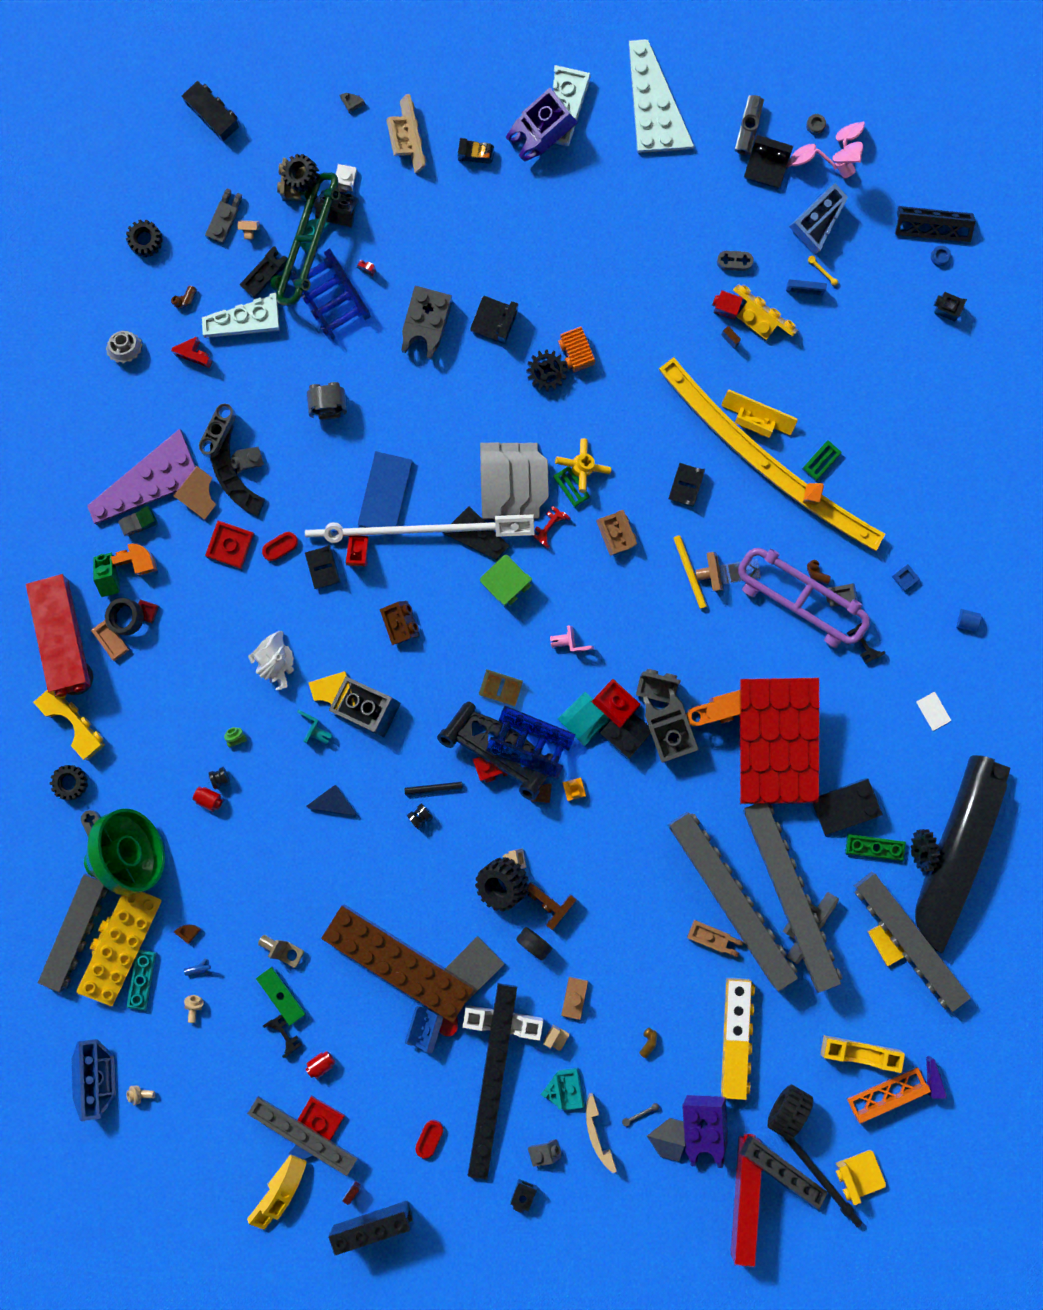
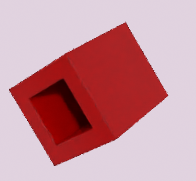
[712,290,743,320]

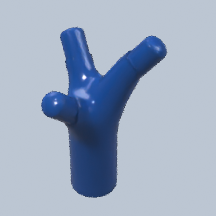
[184,958,212,976]

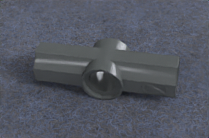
[734,95,764,156]

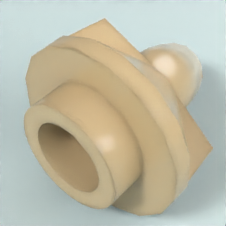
[184,995,204,1023]
[126,1085,156,1105]

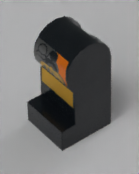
[458,138,494,163]

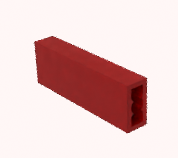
[26,574,91,697]
[731,1134,761,1266]

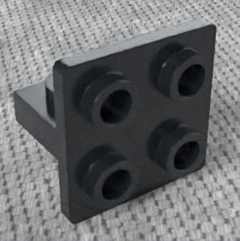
[314,190,359,227]

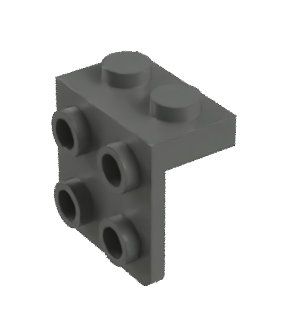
[636,669,681,703]

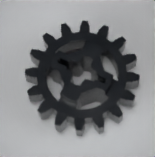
[526,349,568,392]
[911,829,940,872]

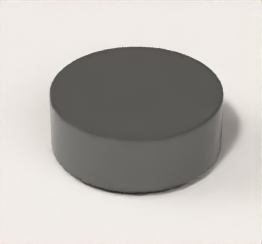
[806,114,826,134]

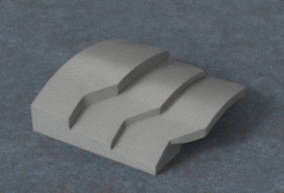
[480,442,549,520]

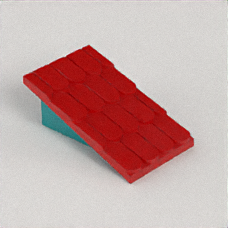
[740,678,820,804]

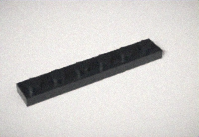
[739,1135,828,1210]

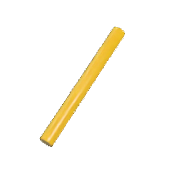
[673,535,707,609]

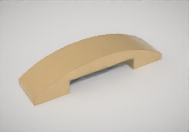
[586,1093,617,1173]

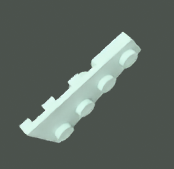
[553,65,591,147]
[202,292,279,338]

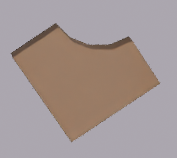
[174,466,216,520]

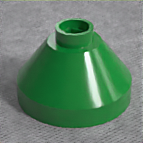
[84,809,165,896]

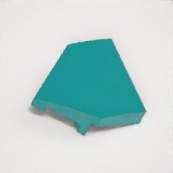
[541,1068,584,1110]

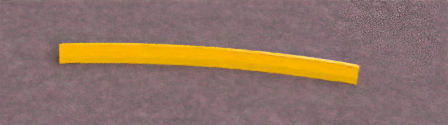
[659,357,885,551]

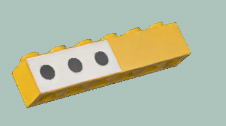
[721,978,755,1100]

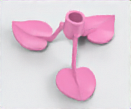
[787,121,865,178]

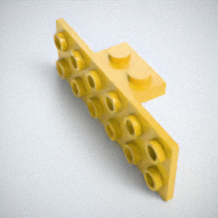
[77,892,162,1006]

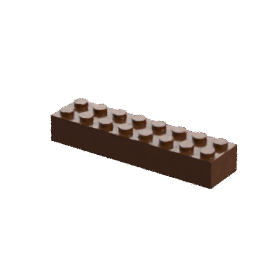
[321,904,475,1023]

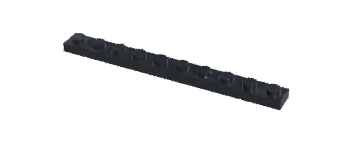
[467,983,517,1179]

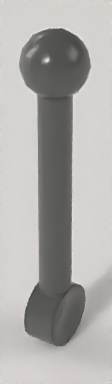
[622,1103,659,1126]

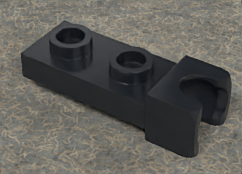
[239,246,288,299]

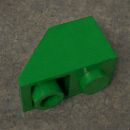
[93,552,120,597]

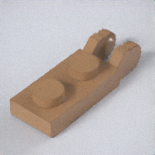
[687,920,744,957]

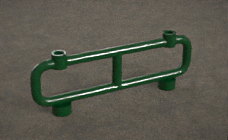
[271,172,340,306]

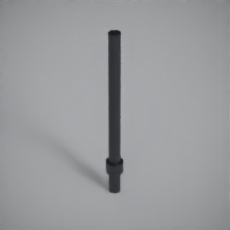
[782,1136,863,1227]

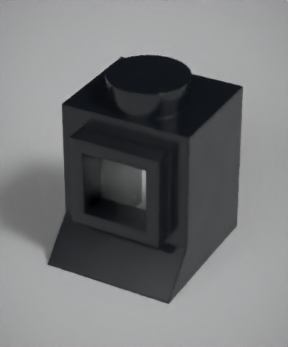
[934,292,967,322]

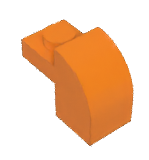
[111,544,158,576]

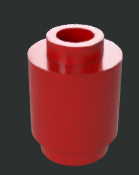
[192,786,223,812]
[306,1051,336,1079]

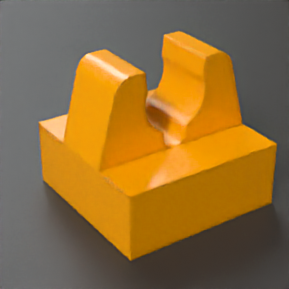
[562,777,586,801]

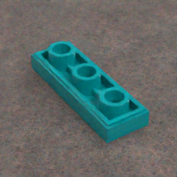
[126,949,157,1011]

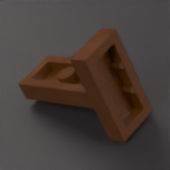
[527,881,577,930]

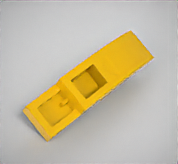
[247,1154,307,1230]

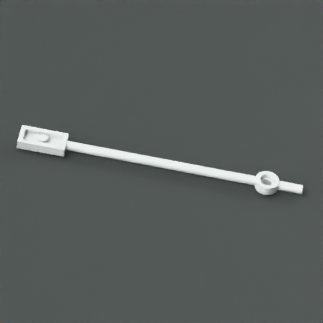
[305,514,534,543]

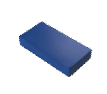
[786,279,827,295]

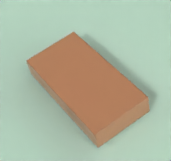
[91,620,130,661]

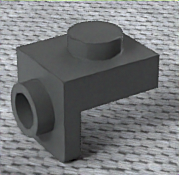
[231,447,264,473]
[826,584,858,607]
[528,1139,561,1167]

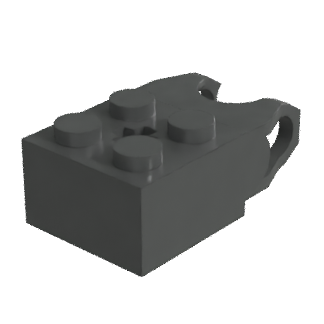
[401,286,452,360]
[643,687,698,763]

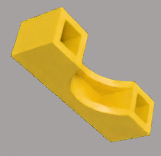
[33,690,105,760]
[820,1035,905,1073]

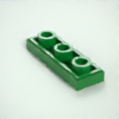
[845,834,906,861]
[255,967,306,1026]

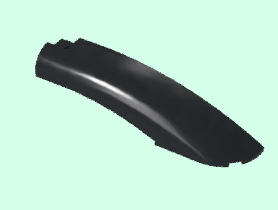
[915,755,1011,953]

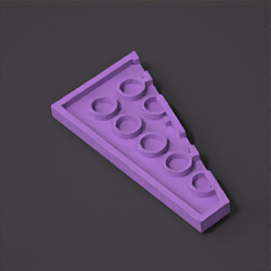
[87,429,196,524]

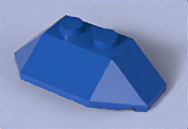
[71,1039,116,1121]

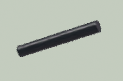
[404,781,463,795]

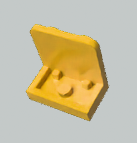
[835,1150,886,1205]

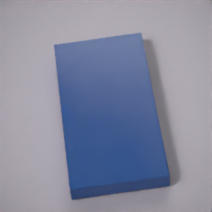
[357,451,413,528]

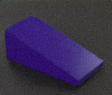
[926,1056,947,1099]

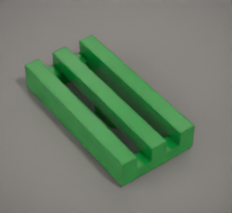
[802,440,842,481]
[553,466,590,508]

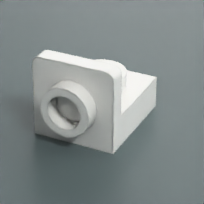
[336,164,357,193]

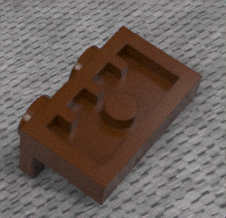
[380,601,420,645]

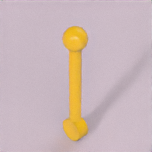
[808,256,838,286]

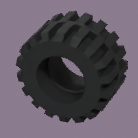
[475,857,529,911]
[767,1084,813,1140]

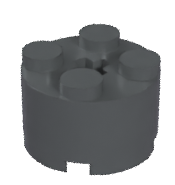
[307,382,347,420]

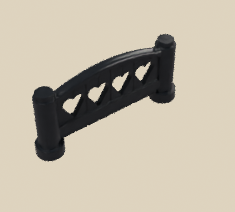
[437,702,557,800]

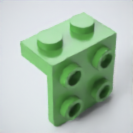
[480,555,532,607]

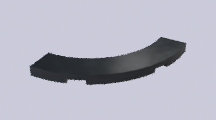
[210,425,265,517]

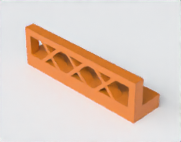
[847,1067,931,1124]

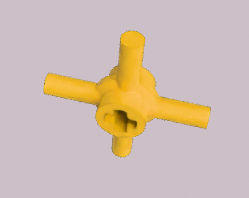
[555,438,611,493]

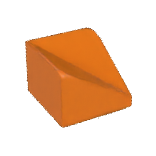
[803,483,824,505]

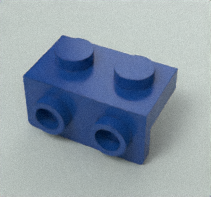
[405,1006,443,1053]

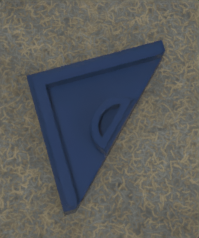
[307,785,356,815]

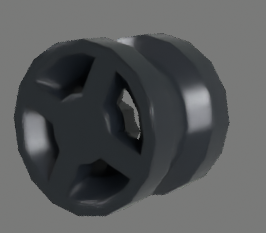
[208,767,230,790]

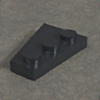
[442,506,510,560]

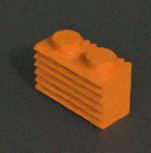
[558,326,595,373]

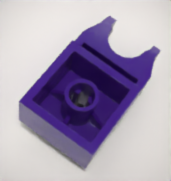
[506,88,578,162]
[682,1095,728,1168]

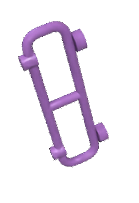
[738,548,870,648]

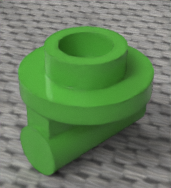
[224,727,247,748]

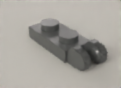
[205,188,242,244]

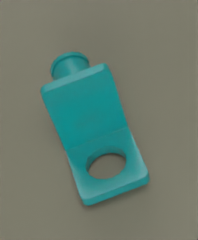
[297,709,332,745]

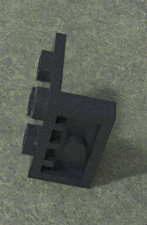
[744,135,793,188]
[470,296,519,344]

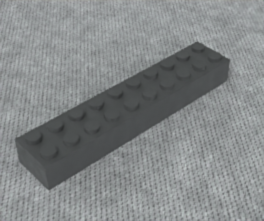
[667,812,798,991]

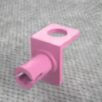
[550,625,594,652]

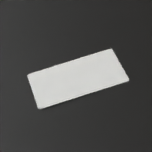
[916,692,951,731]

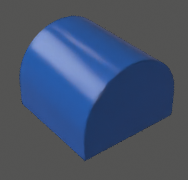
[956,609,981,632]

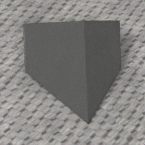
[647,1118,685,1161]

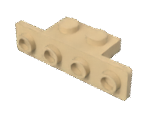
[386,94,426,173]

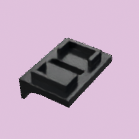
[668,463,705,507]
[305,545,340,589]

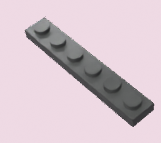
[247,1096,358,1176]

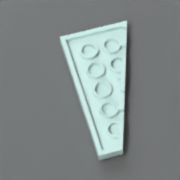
[629,39,694,153]

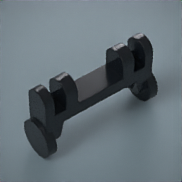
[847,623,886,664]
[263,1014,302,1058]

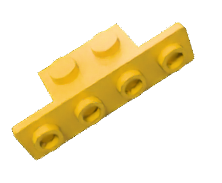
[733,284,798,340]
[721,390,798,438]

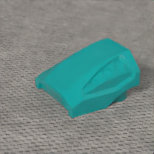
[558,692,611,746]

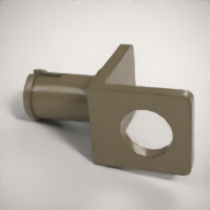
[258,935,304,968]

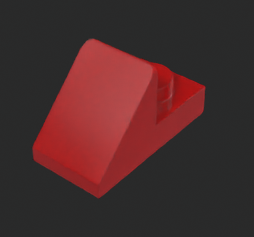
[171,337,212,368]
[346,536,369,566]

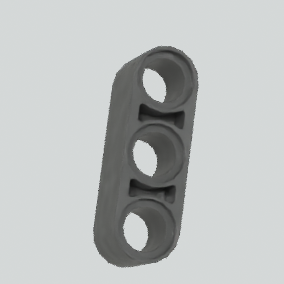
[199,403,236,458]

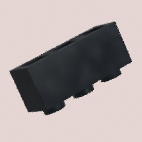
[181,80,239,142]

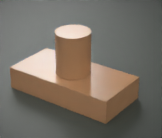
[696,552,723,592]
[561,977,588,1019]

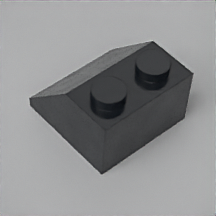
[599,713,651,759]

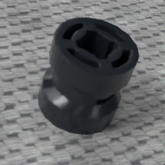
[407,803,433,830]

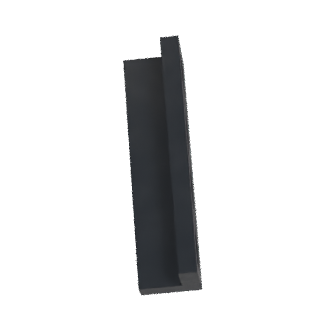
[895,206,976,242]

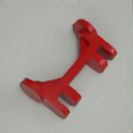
[531,506,571,549]

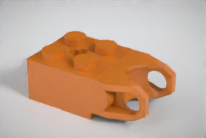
[686,690,740,726]

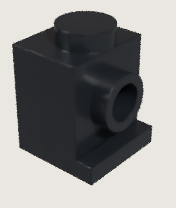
[510,1179,537,1213]

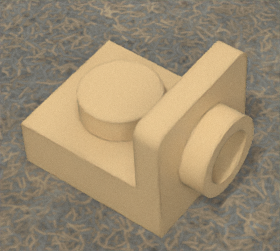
[544,1024,569,1051]

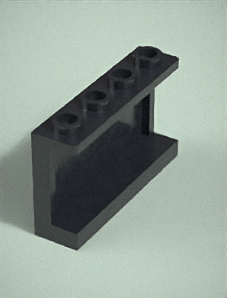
[328,1200,413,1255]

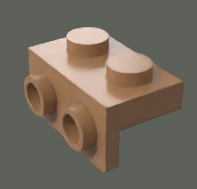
[596,510,637,556]

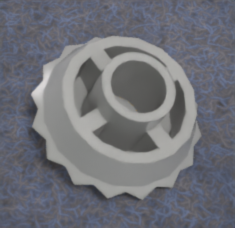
[106,331,142,363]

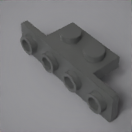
[783,892,839,964]

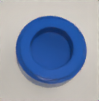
[931,246,951,266]

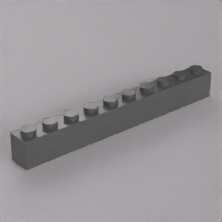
[743,804,842,993]

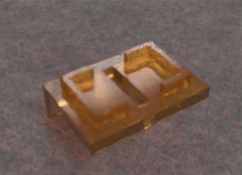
[479,669,523,706]

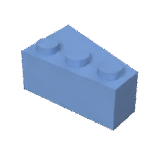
[789,183,848,254]

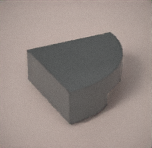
[339,93,365,113]

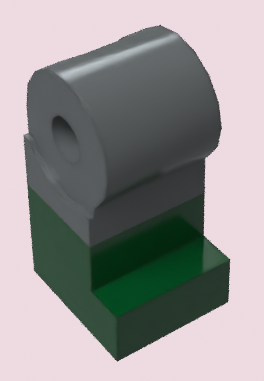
[118,506,158,536]

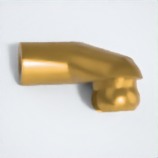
[639,1028,657,1058]

